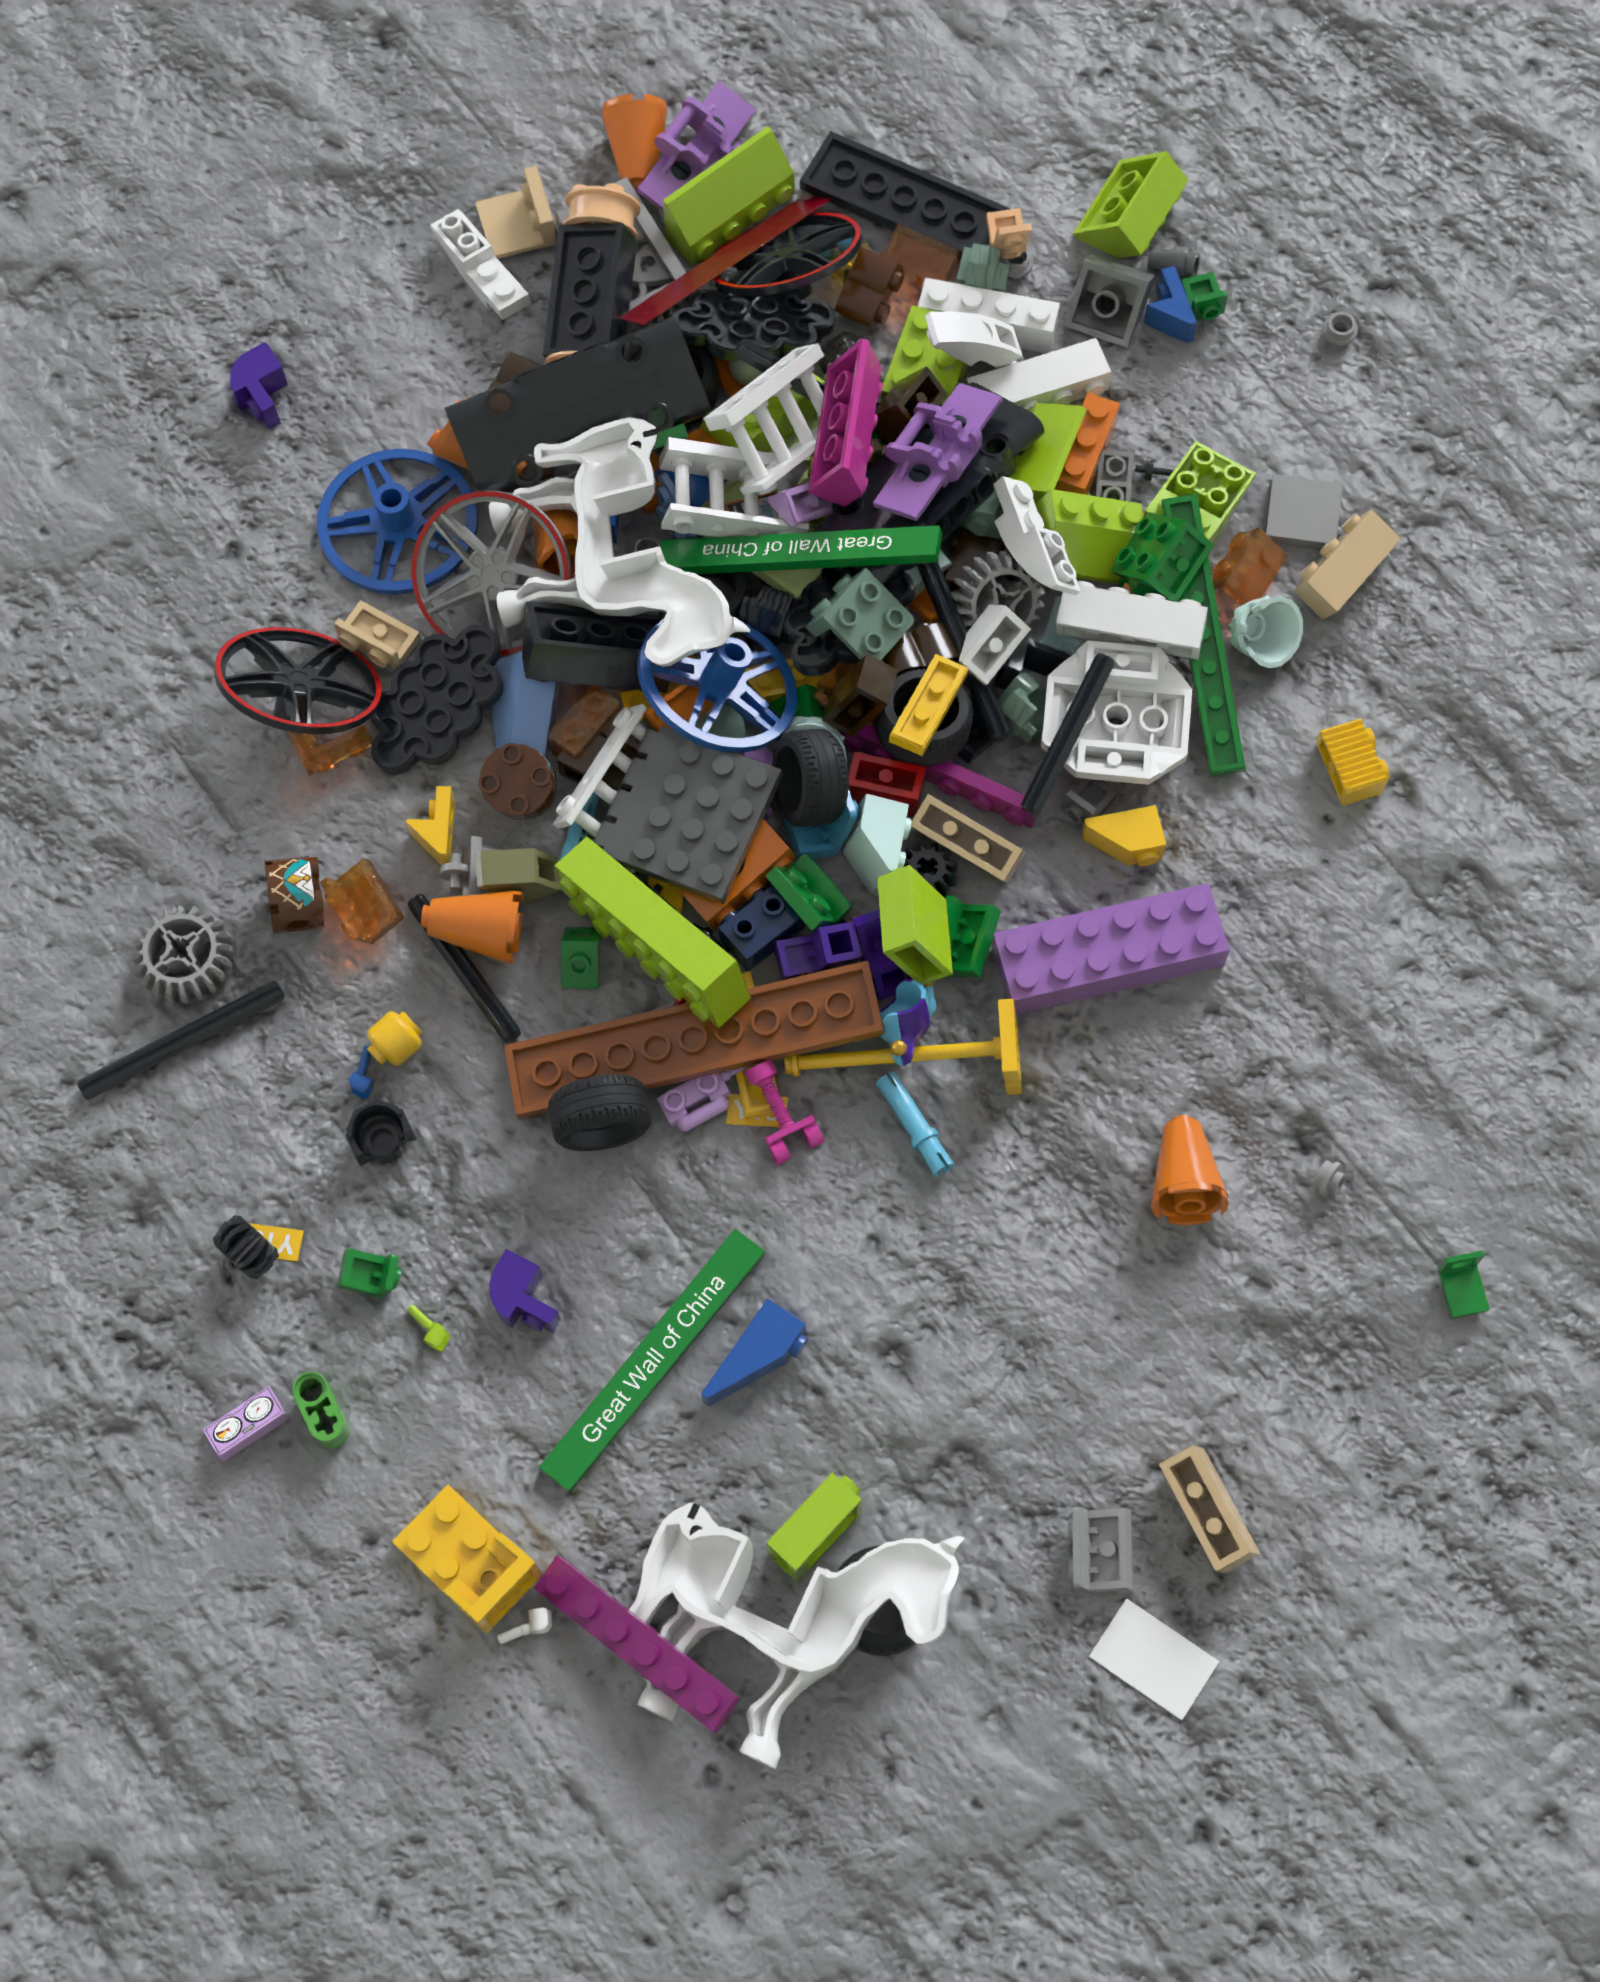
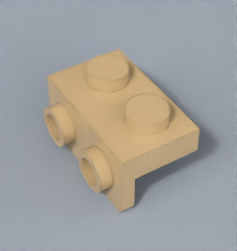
[334,600,421,670]

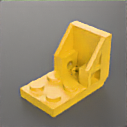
[392,1484,543,1634]

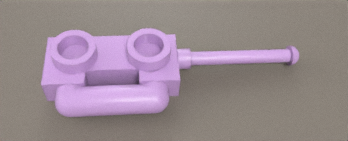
[656,1066,750,1131]

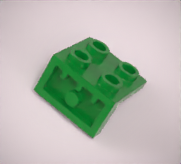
[1111,512,1214,602]

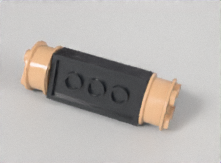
[543,183,641,364]

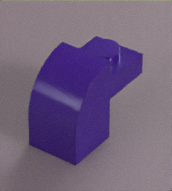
[230,342,288,429]
[852,909,912,1000]
[773,921,862,980]
[489,1249,561,1333]

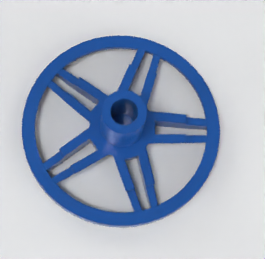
[317,449,478,594]
[637,619,797,753]

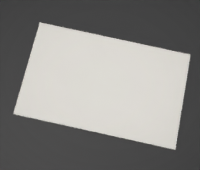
[1089,1598,1219,1720]

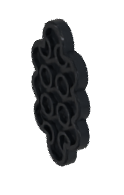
[672,289,836,361]
[784,568,916,677]
[371,625,504,774]

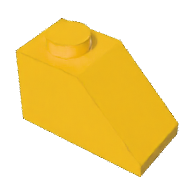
[1082,805,1166,867]

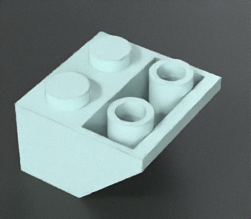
[842,794,912,896]

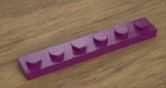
[839,724,1038,828]
[534,1555,741,1733]

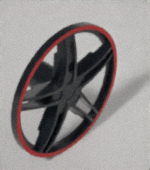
[711,212,862,300]
[214,627,382,734]

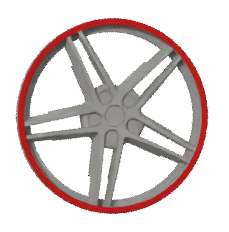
[411,490,571,656]

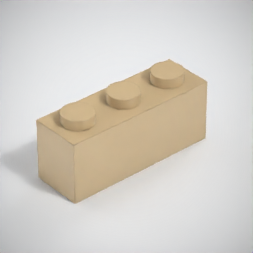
[1293,509,1401,620]
[911,794,1026,884]
[1159,1445,1260,1573]

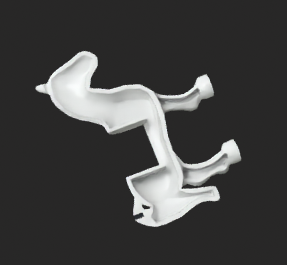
[489,417,750,667]
[629,1503,964,1770]

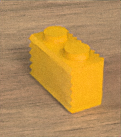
[1316,718,1390,806]

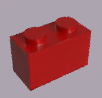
[848,752,926,817]

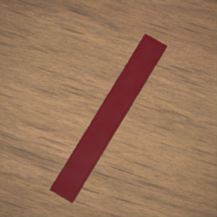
[619,194,831,325]

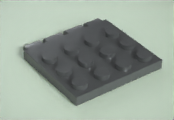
[593,726,783,904]

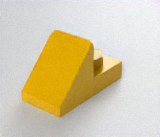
[405,786,455,865]

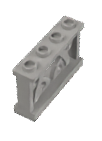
[555,177,686,311]

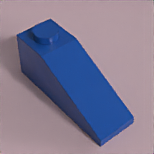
[701,1298,808,1406]

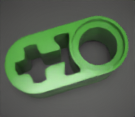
[292,1372,350,1449]

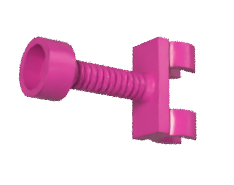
[744,1060,825,1165]

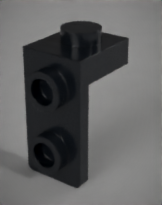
[995,637,1072,690]

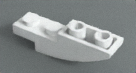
[430,209,531,320]
[925,311,1024,369]
[993,476,1081,595]

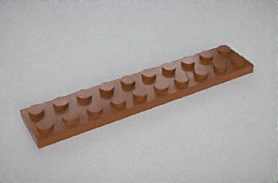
[504,961,884,1119]

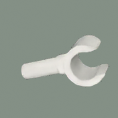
[498,1608,552,1644]

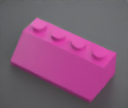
[808,338,882,507]

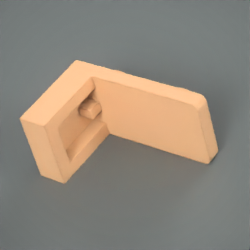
[986,208,1032,259]

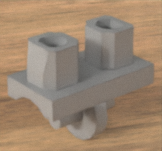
[440,836,500,896]

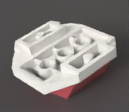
[1041,640,1192,785]

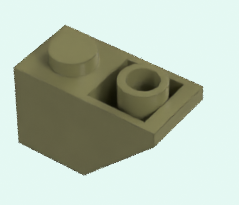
[475,848,561,904]

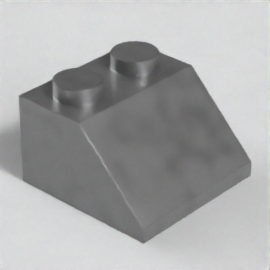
[1064,254,1155,348]

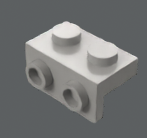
[1068,1507,1133,1593]

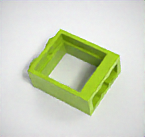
[766,1472,862,1583]

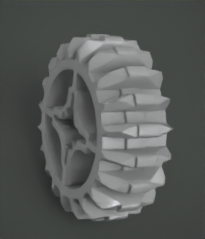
[951,551,1046,632]
[132,905,234,1005]

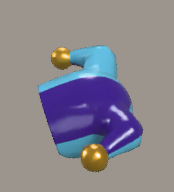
[879,979,936,1066]

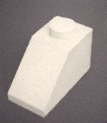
[958,605,1031,685]

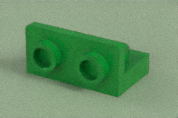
[766,854,852,931]

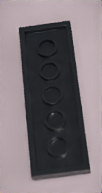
[800,131,1010,259]

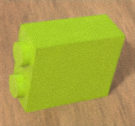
[877,865,953,985]

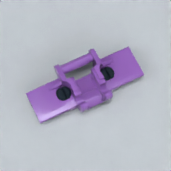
[636,81,756,212]
[873,383,1003,521]

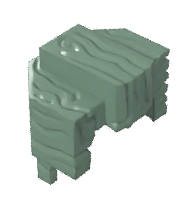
[956,243,1010,293]
[997,672,1046,743]

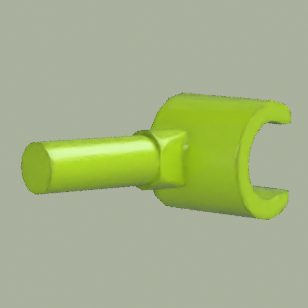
[407,1304,450,1352]

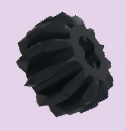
[903,841,958,898]
[213,1215,279,1279]

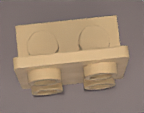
[476,165,557,259]

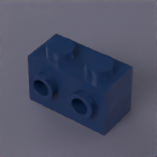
[718,886,805,972]

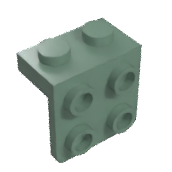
[805,568,914,660]

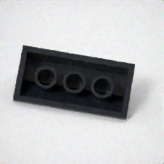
[522,601,670,693]

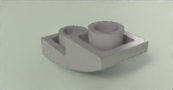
[1095,450,1134,502]

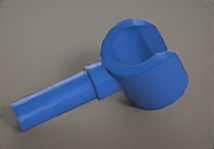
[349,1046,375,1099]

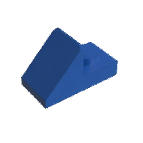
[1144,266,1197,343]

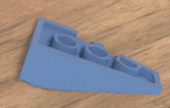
[490,651,564,759]

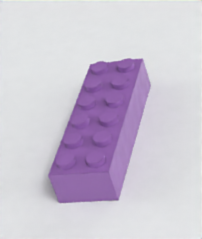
[991,883,1230,1015]

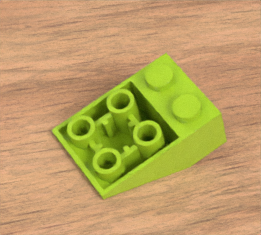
[1143,441,1256,555]

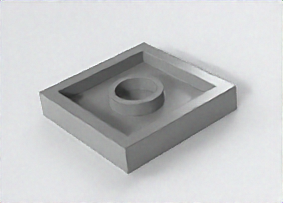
[1264,474,1343,549]

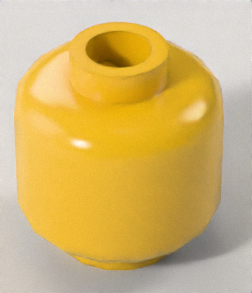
[367,1011,423,1066]

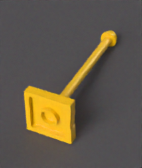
[784,999,1022,1095]

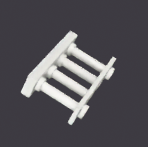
[703,343,824,495]
[659,437,809,537]
[552,704,647,873]

